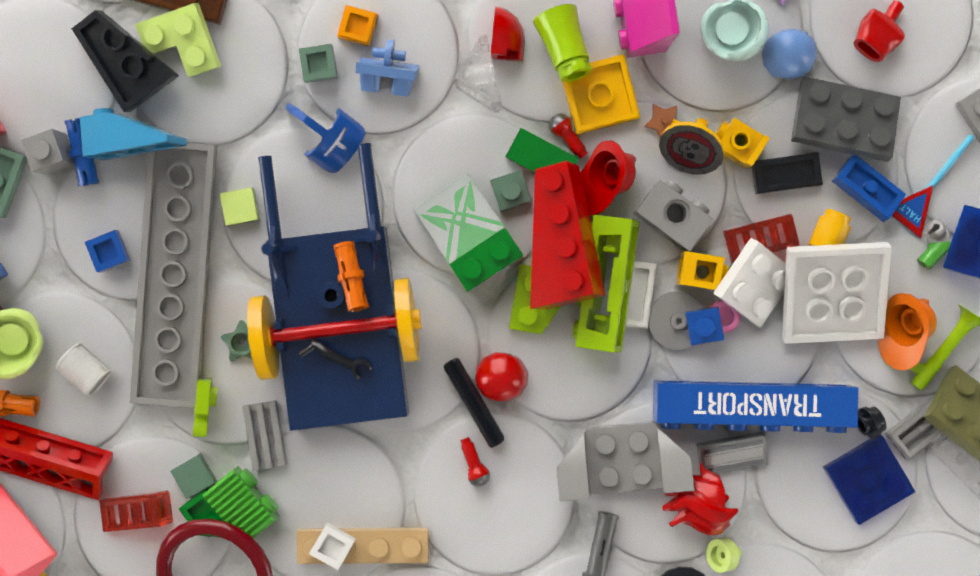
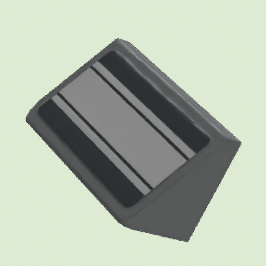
[696,432,767,474]

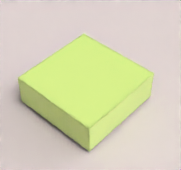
[219,187,260,226]

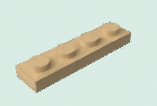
[297,528,429,564]

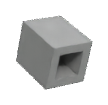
[21,129,74,175]

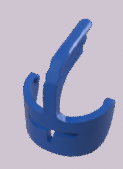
[286,103,365,173]

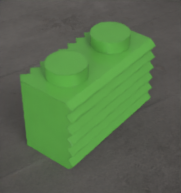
[203,466,280,538]

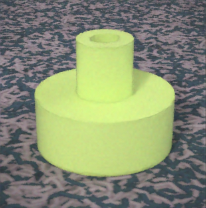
[706,538,742,573]

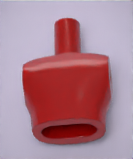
[853,1,905,62]

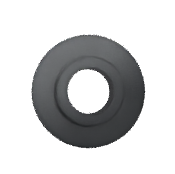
[858,406,886,439]

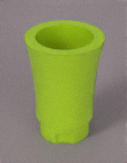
[533,4,592,83]

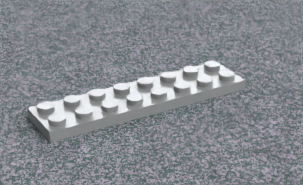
[130,143,218,408]

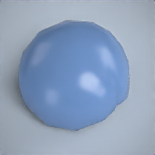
[762,29,817,79]

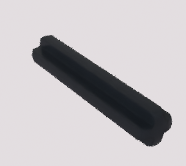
[444,358,504,448]

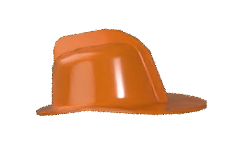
[878,293,937,371]

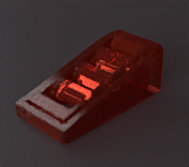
[723,214,799,263]
[99,490,173,532]

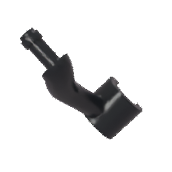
[299,339,372,379]

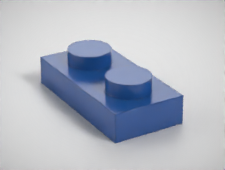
[832,155,906,222]

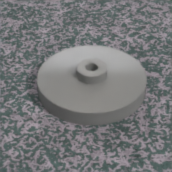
[648,291,705,350]

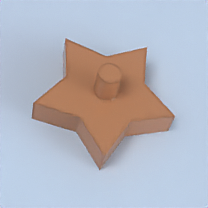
[644,104,677,137]

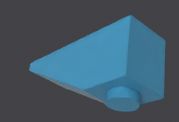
[80,108,187,160]

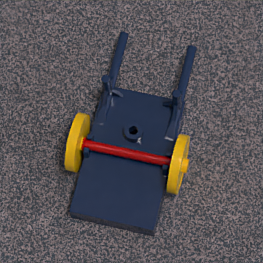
[247,143,422,431]

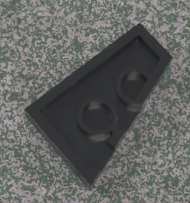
[71,10,179,112]

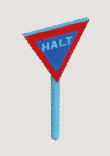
[892,135,974,239]

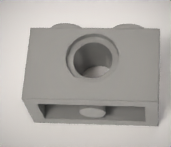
[633,179,714,252]

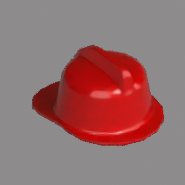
[581,141,636,215]

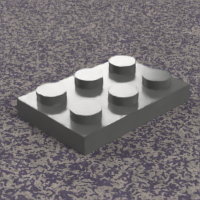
[791,76,901,162]

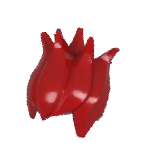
[662,463,739,536]

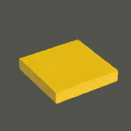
[562,54,640,135]

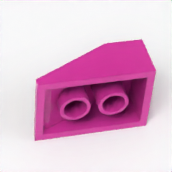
[613,0,680,58]

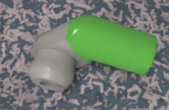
[917,220,950,270]

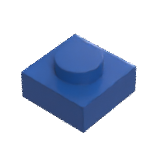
[84,230,131,273]
[686,306,724,345]

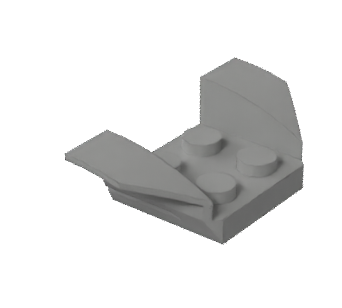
[557,421,694,501]

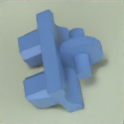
[355,39,419,97]

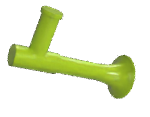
[910,305,980,391]

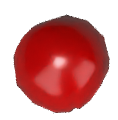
[475,352,528,402]

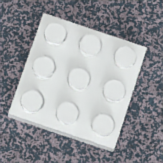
[782,242,892,344]

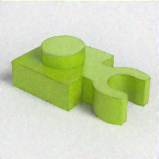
[193,378,218,437]

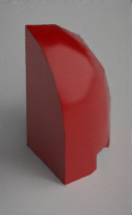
[491,7,525,62]

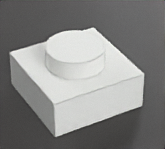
[309,522,356,570]

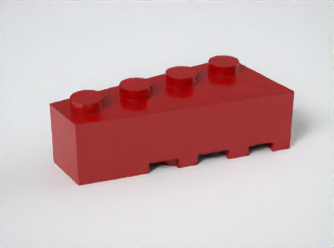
[530,161,606,310]

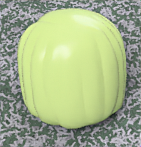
[0,308,43,379]

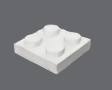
[713,238,786,328]

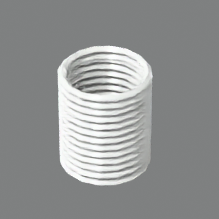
[55,343,112,396]

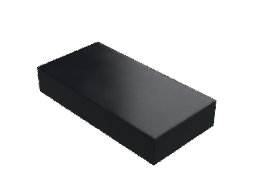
[752,152,823,194]

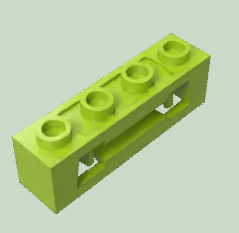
[573,215,640,353]

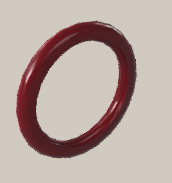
[156,518,273,576]

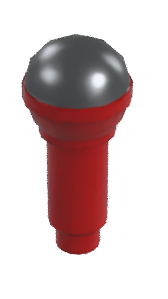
[549,113,588,159]
[460,437,490,487]

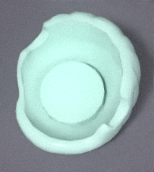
[700,0,769,61]

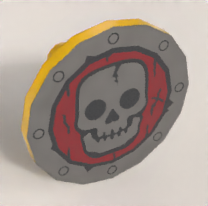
[659,118,725,175]

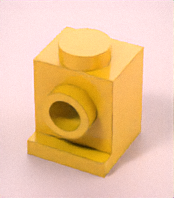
[716,118,770,169]
[675,251,728,290]

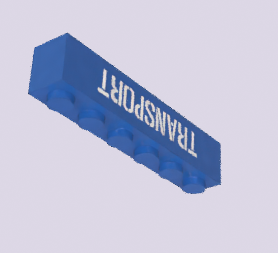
[653,380,859,433]

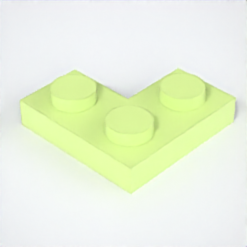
[135,3,222,77]

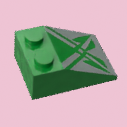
[414,174,523,292]

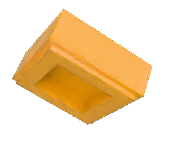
[337,5,378,47]

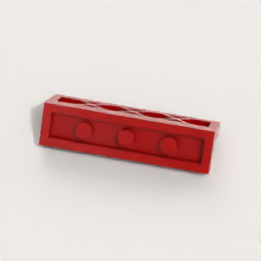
[0,418,113,501]

